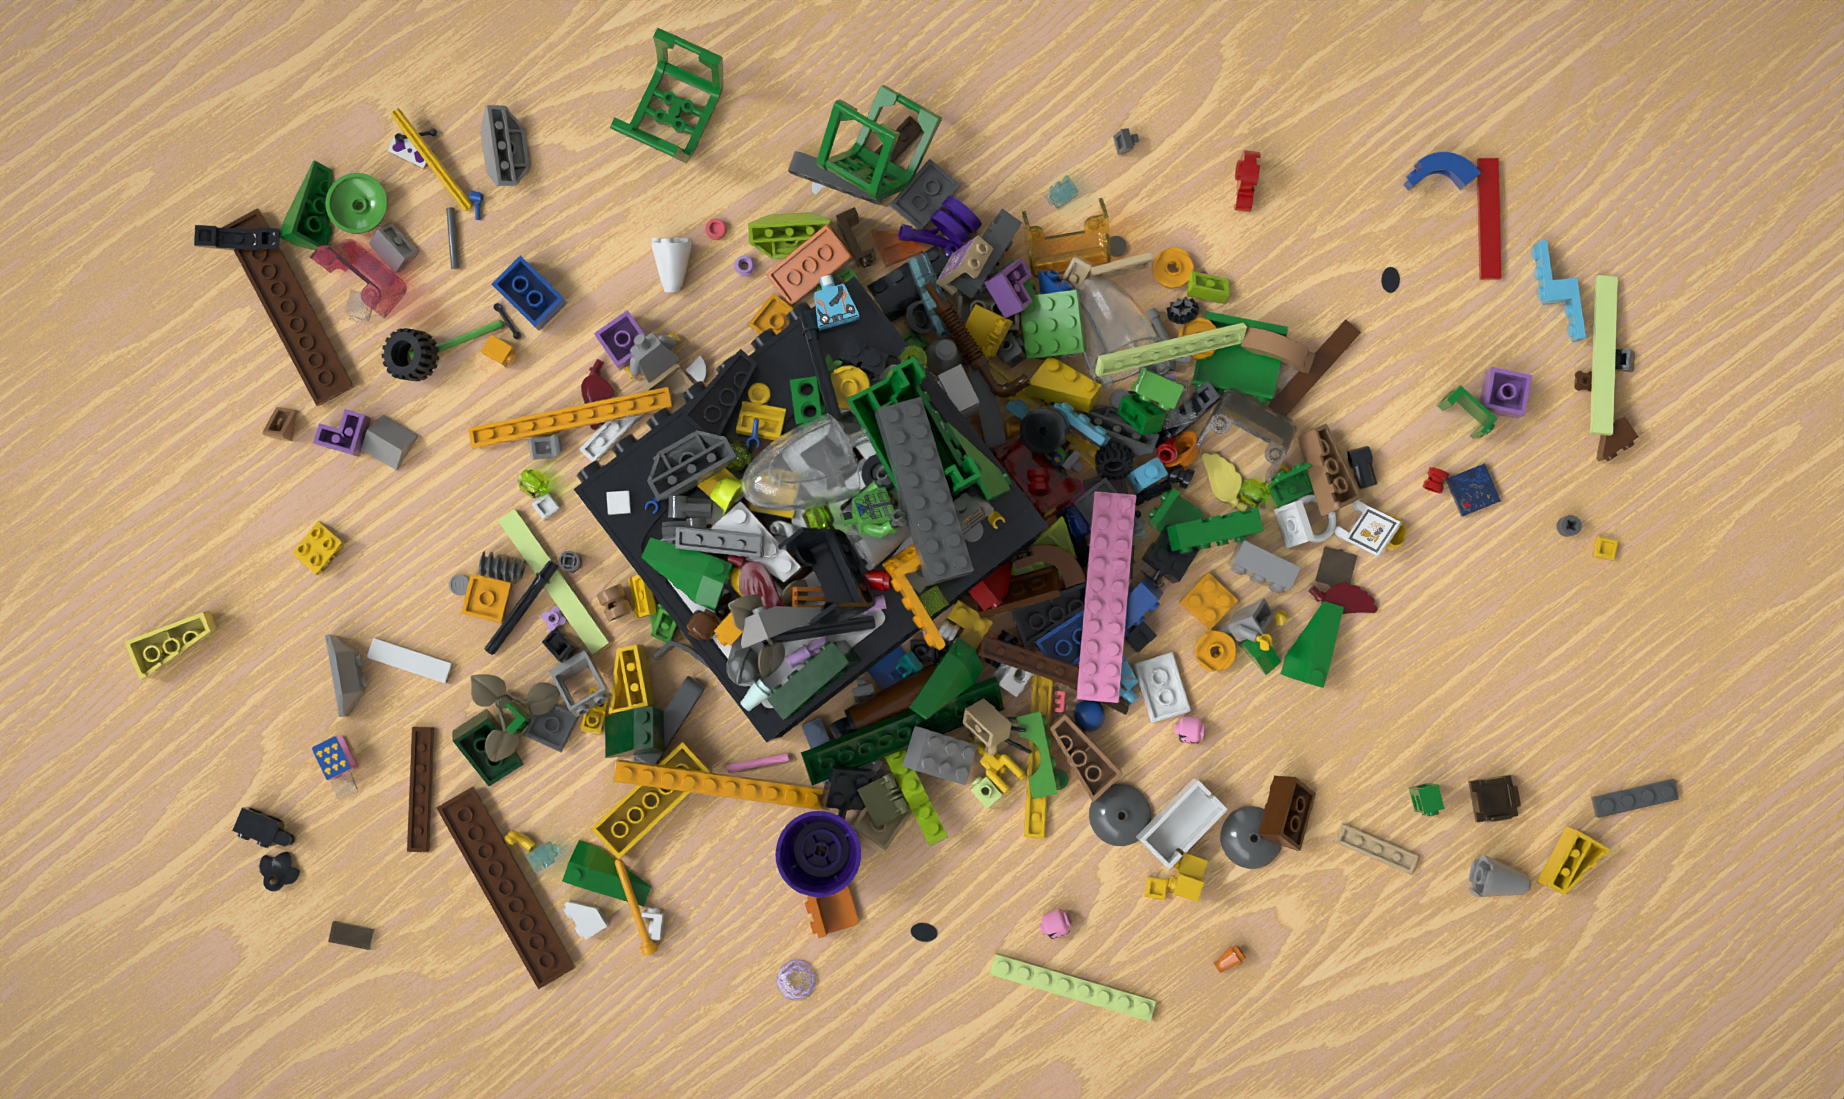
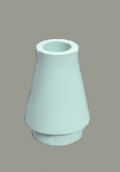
[740,678,773,711]

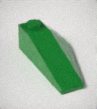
[280,161,332,252]
[944,422,1012,502]
[641,538,733,611]
[1280,601,1344,688]
[909,637,984,719]
[562,840,651,907]

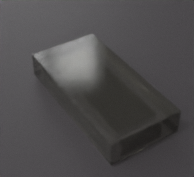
[328,921,375,950]

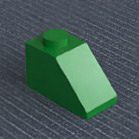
[1238,634,1281,675]

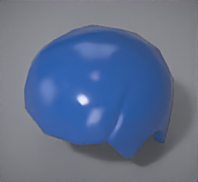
[1074,700,1105,732]

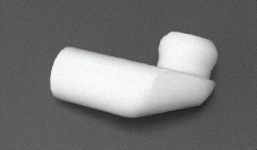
[770,521,796,538]

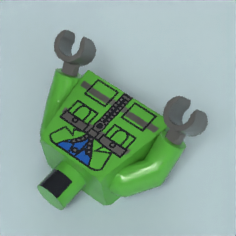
[841,468,907,538]

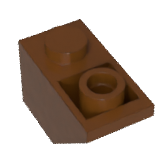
[1596,417,1639,462]

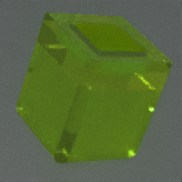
[918,585,949,616]

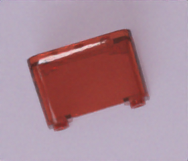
[993,434,1083,522]

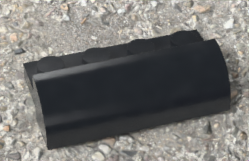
[867,246,948,322]

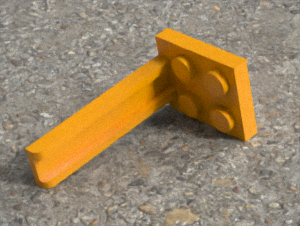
[882,543,945,650]

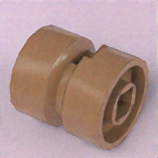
[597,584,633,621]

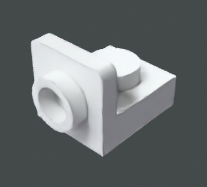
[642,908,665,940]

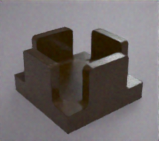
[1468,775,1521,823]

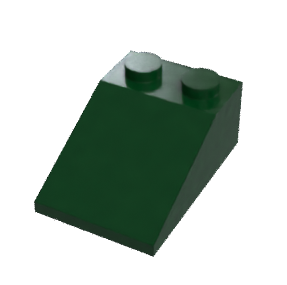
[605,706,664,758]
[452,709,524,786]

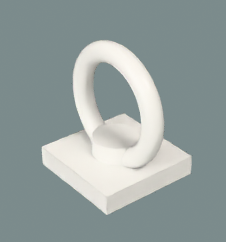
[1274,494,1337,549]

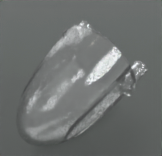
[1077,276,1170,389]
[741,414,870,511]

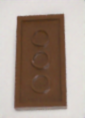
[978,565,1060,618]

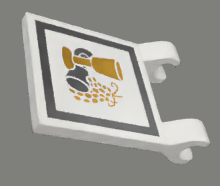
[1333,500,1402,558]

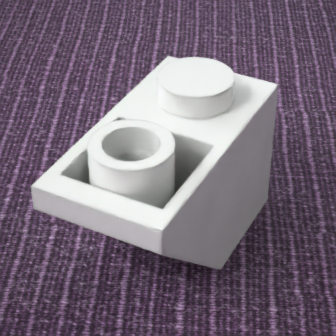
[564,900,610,940]

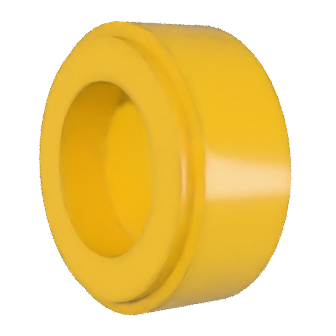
[748,383,771,405]

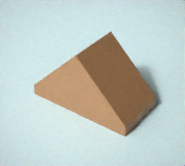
[263,407,297,441]

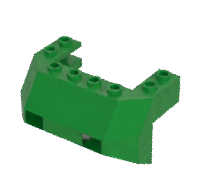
[846,356,982,497]

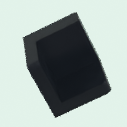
[1124,621,1158,652]

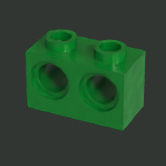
[790,376,827,427]
[1117,393,1166,435]
[1409,783,1445,817]

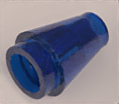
[1066,506,1091,539]

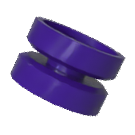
[930,196,982,247]

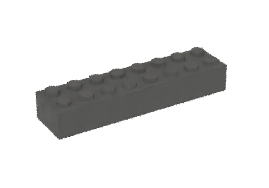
[875,397,974,586]

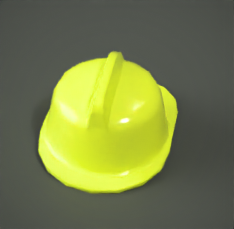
[710,473,755,516]

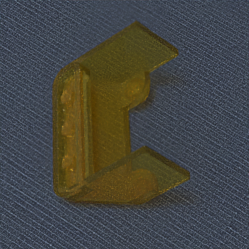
[1022,198,1111,278]

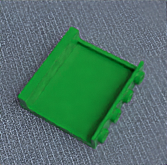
[1191,311,1288,404]

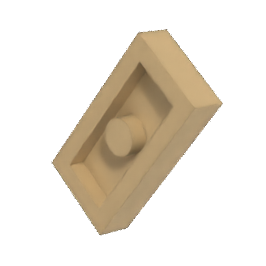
[1062,254,1093,290]

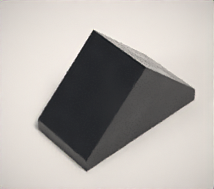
[542,628,579,663]

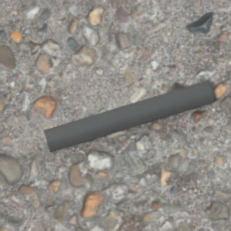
[446,207,459,269]

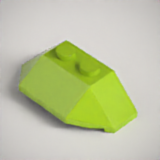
[748,212,831,259]

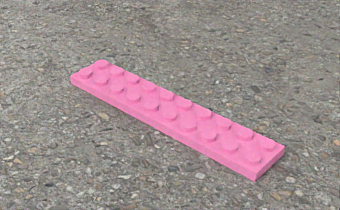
[1076,491,1136,703]

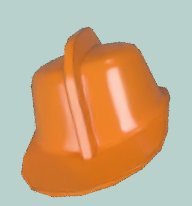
[1162,431,1200,467]

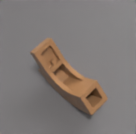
[1241,327,1315,373]

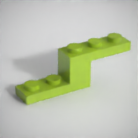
[885,750,949,847]

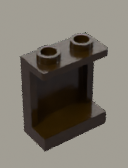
[836,207,876,268]

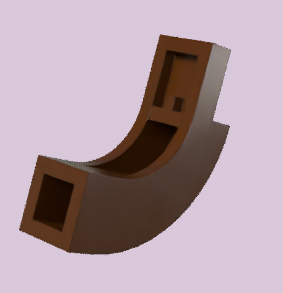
[1014,544,1087,588]

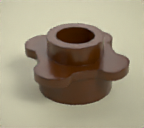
[1574,371,1592,392]

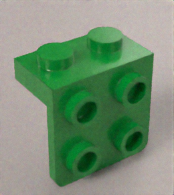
[1267,462,1314,508]
[1148,488,1203,533]

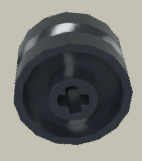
[1020,406,1070,454]

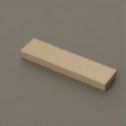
[1334,823,1419,875]

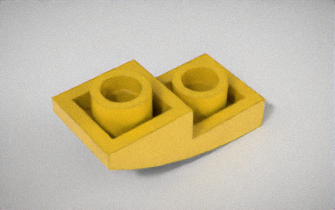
[580,688,610,735]

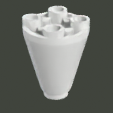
[651,237,692,292]

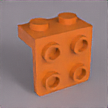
[805,886,859,938]

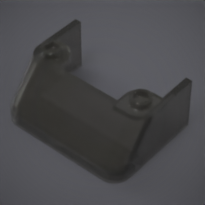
[1196,388,1297,485]

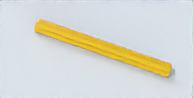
[391,108,472,211]

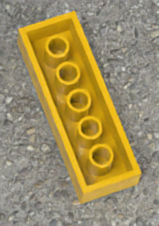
[590,742,713,859]

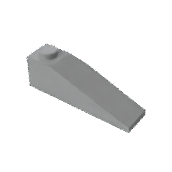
[741,606,821,649]

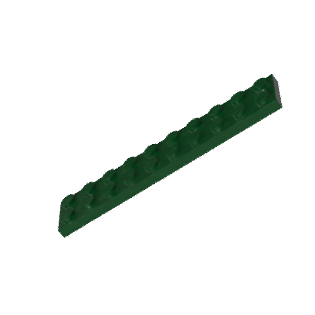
[801,676,1004,786]

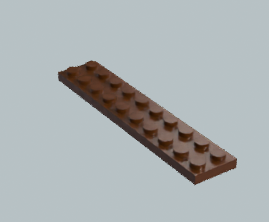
[221,208,354,406]
[436,786,576,989]

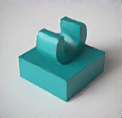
[895,650,924,678]

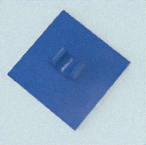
[867,646,909,690]

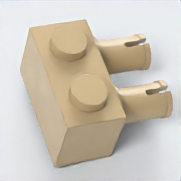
[963,699,1012,755]

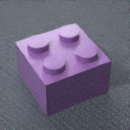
[594,310,646,371]
[1480,367,1532,419]

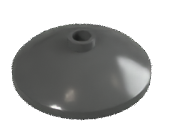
[1089,784,1151,846]
[1220,806,1282,869]

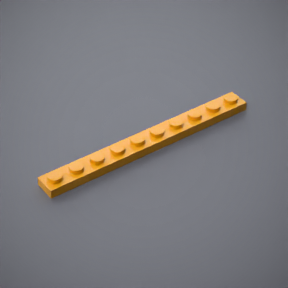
[468,387,673,449]
[613,759,823,810]

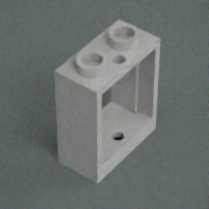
[549,650,612,717]

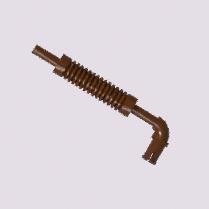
[924,282,1031,398]

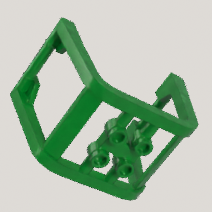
[610,28,724,163]
[817,85,942,201]

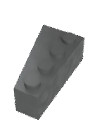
[951,209,1023,299]

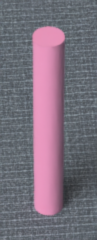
[727,753,789,773]

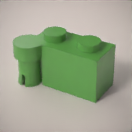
[1131,367,1186,411]

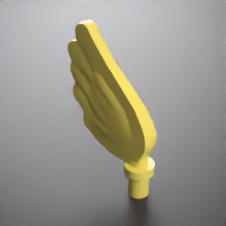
[1201,453,1248,512]

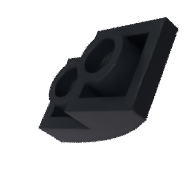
[910,640,952,663]

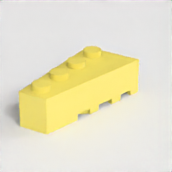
[125,610,217,680]

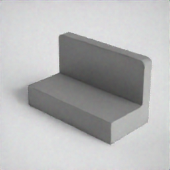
[369,222,418,273]

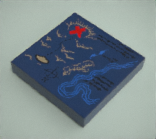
[1446,463,1501,517]

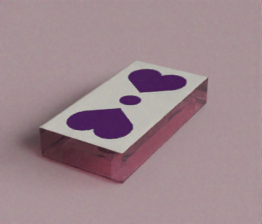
[387,133,434,170]

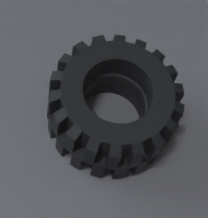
[382,328,439,382]

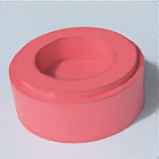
[705,218,726,240]

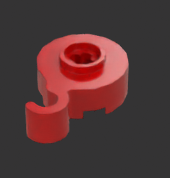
[1234,150,1261,212]

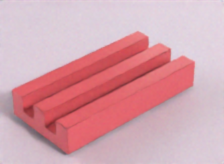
[1053,691,1065,712]

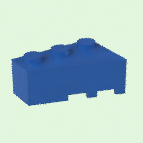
[1124,575,1164,638]

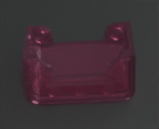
[310,239,407,318]

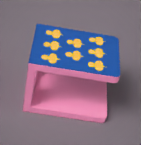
[312,736,358,780]

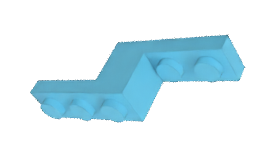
[1532,240,1586,342]
[1005,399,1111,446]

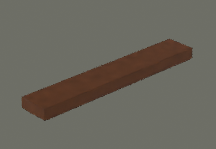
[1264,319,1361,424]
[978,635,1079,689]
[407,727,434,852]

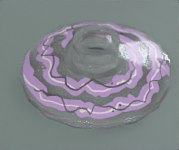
[776,959,818,1001]

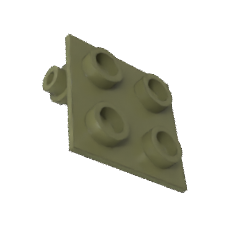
[858,773,910,827]

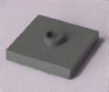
[524,704,580,753]

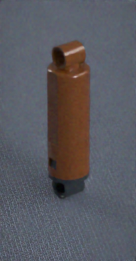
[829,663,937,739]

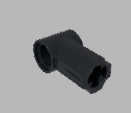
[1347,446,1377,489]

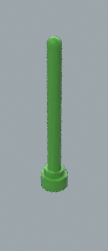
[408,320,504,360]

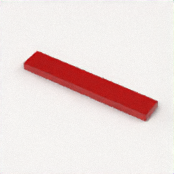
[1477,158,1502,280]

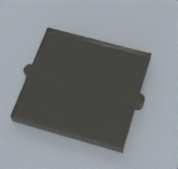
[1315,546,1358,588]

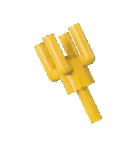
[967,736,1027,796]

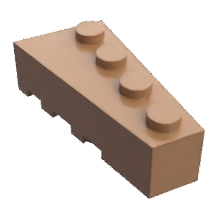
[1298,423,1363,517]
[1049,711,1123,802]

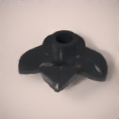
[259,852,300,892]

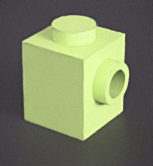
[970,776,1002,809]

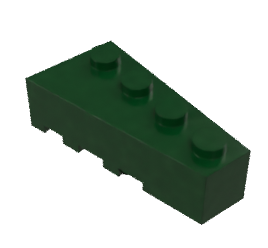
[767,640,862,720]

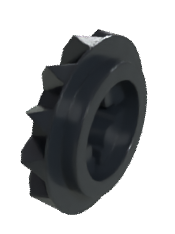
[1167,296,1199,324]

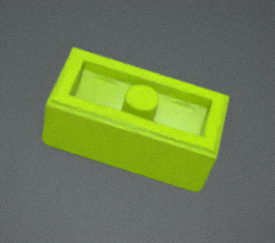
[1187,271,1230,304]

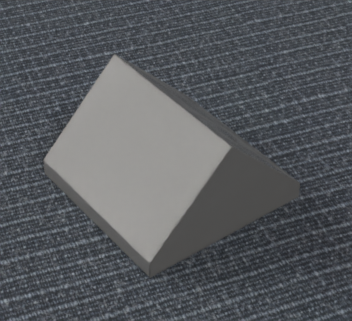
[361,415,418,471]

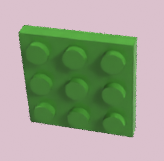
[1020,289,1087,359]

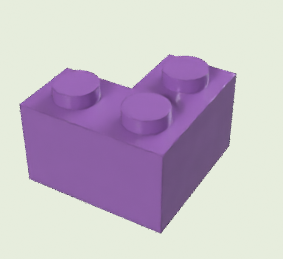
[984,258,1033,318]
[313,409,371,457]

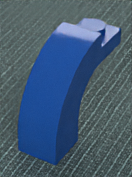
[1403,152,1481,191]

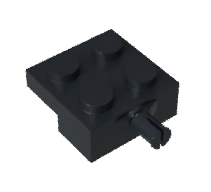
[1141,524,1199,584]
[821,766,873,820]

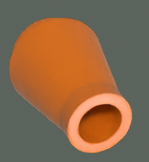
[1214,945,1246,973]

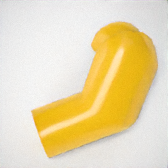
[505,830,536,852]

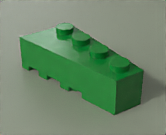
[1167,507,1264,554]

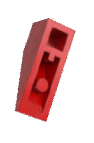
[969,561,1013,611]

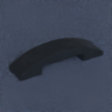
[194,225,280,251]
[1155,381,1221,449]

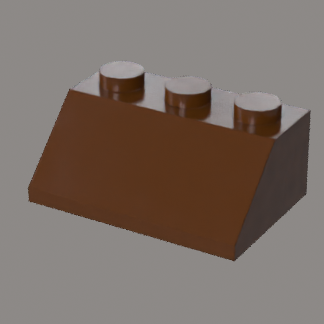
[1258,775,1316,851]

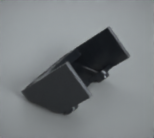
[778,527,876,624]

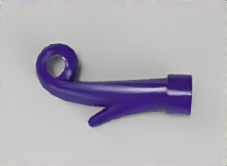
[898,224,960,259]

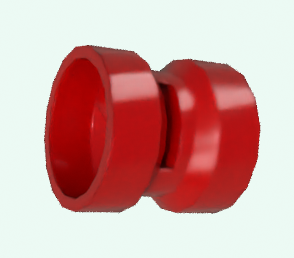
[1422,467,1449,494]
[1027,469,1049,493]

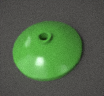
[326,173,388,234]

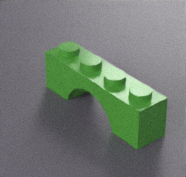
[1015,711,1060,799]

